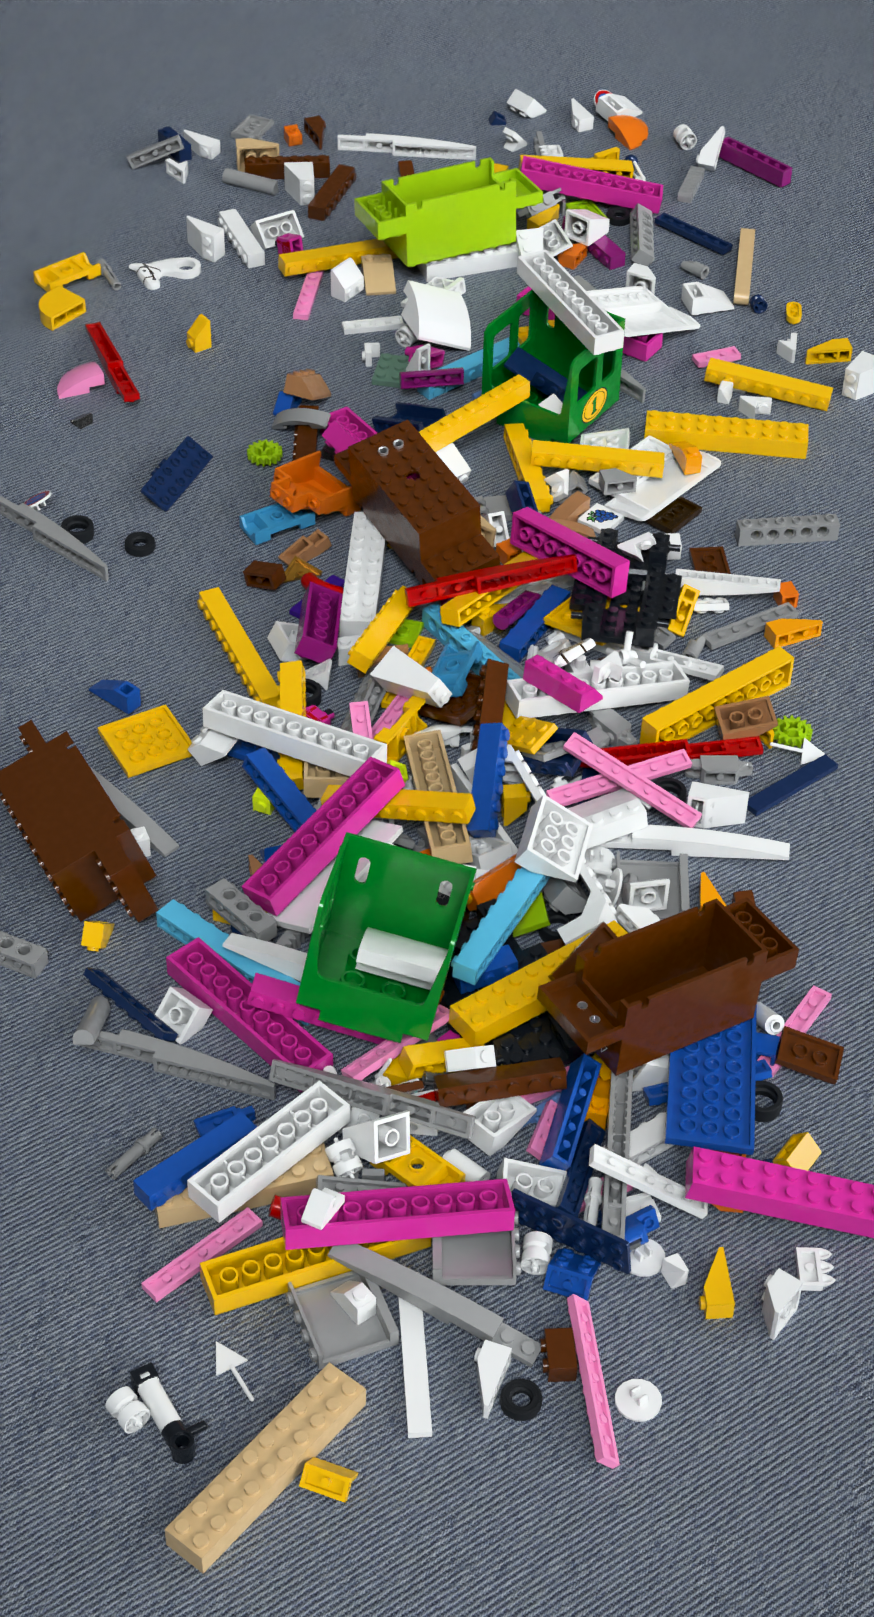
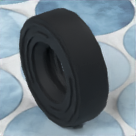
[606,207,631,226]
[125,532,155,557]
[500,1378,543,1421]

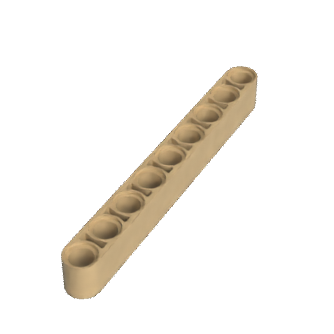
[733,228,755,305]

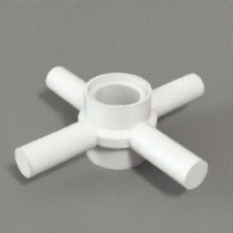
[605,631,646,668]

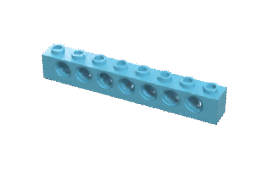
[422,602,521,680]

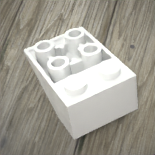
[595,93,643,121]
[681,282,734,315]
[687,781,749,829]

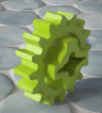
[247,439,283,467]
[773,715,813,748]

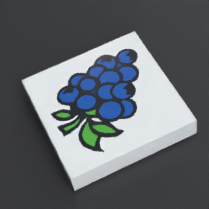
[578,503,624,534]

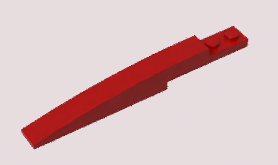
[85,322,140,402]
[405,554,578,607]
[580,736,764,768]

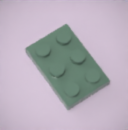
[372,353,409,388]

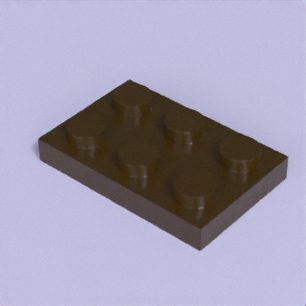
[645,496,702,533]

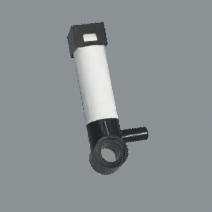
[130,1362,207,1464]

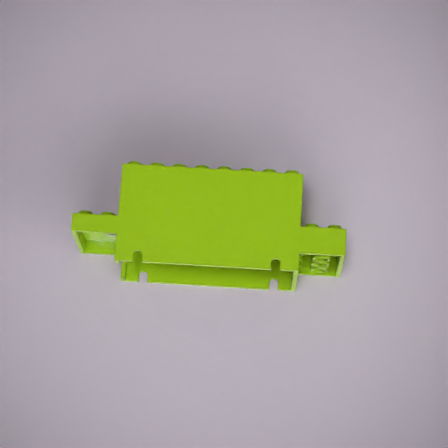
[354,157,543,267]

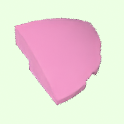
[57,362,105,399]

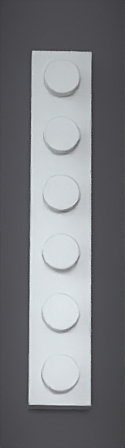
[589,1144,708,1219]

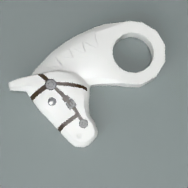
[129,257,201,290]
[536,638,596,667]

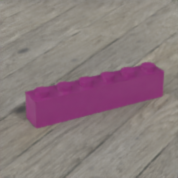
[719,136,792,188]
[562,216,626,270]

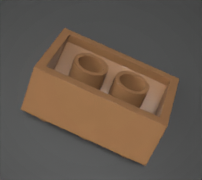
[284,368,332,400]

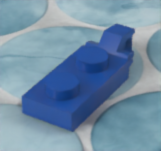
[194,1105,256,1137]

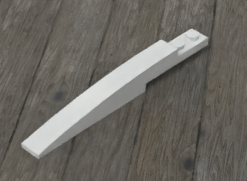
[338,133,476,160]
[641,569,781,595]
[554,628,724,681]
[597,825,790,860]
[223,933,307,981]

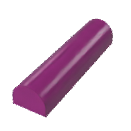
[399,367,464,389]
[493,590,541,630]

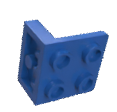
[543,1248,602,1301]

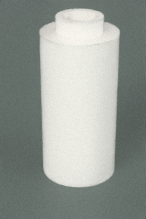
[756,1002,784,1035]
[442,1149,490,1182]

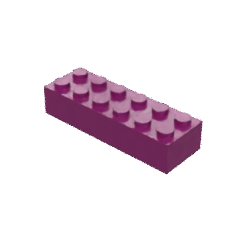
[294,581,343,664]

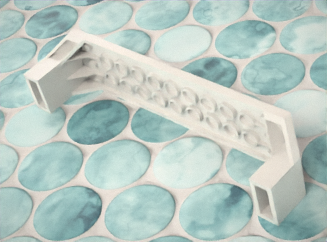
[457,744,619,945]

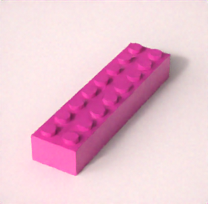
[510,507,630,598]

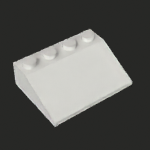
[568,788,648,849]
[514,795,593,882]

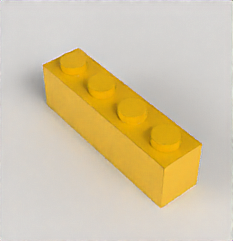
[398,1038,485,1080]

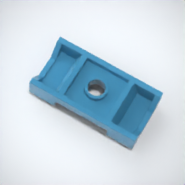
[239,503,315,545]
[432,641,483,697]

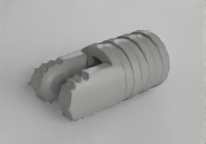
[681,260,709,279]
[682,636,706,659]

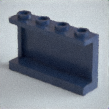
[372,402,446,433]
[520,728,593,777]

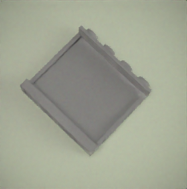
[612,851,690,921]
[432,1211,521,1285]
[285,1271,399,1370]

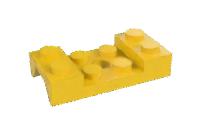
[33,252,101,292]
[374,695,428,762]
[370,1135,465,1187]

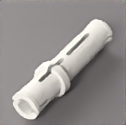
[583,1177,603,1226]

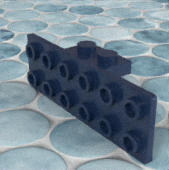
[504,347,588,403]
[140,436,213,512]
[511,1188,631,1274]

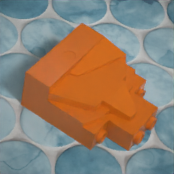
[269,451,361,516]

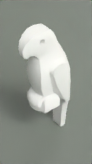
[414,725,473,748]

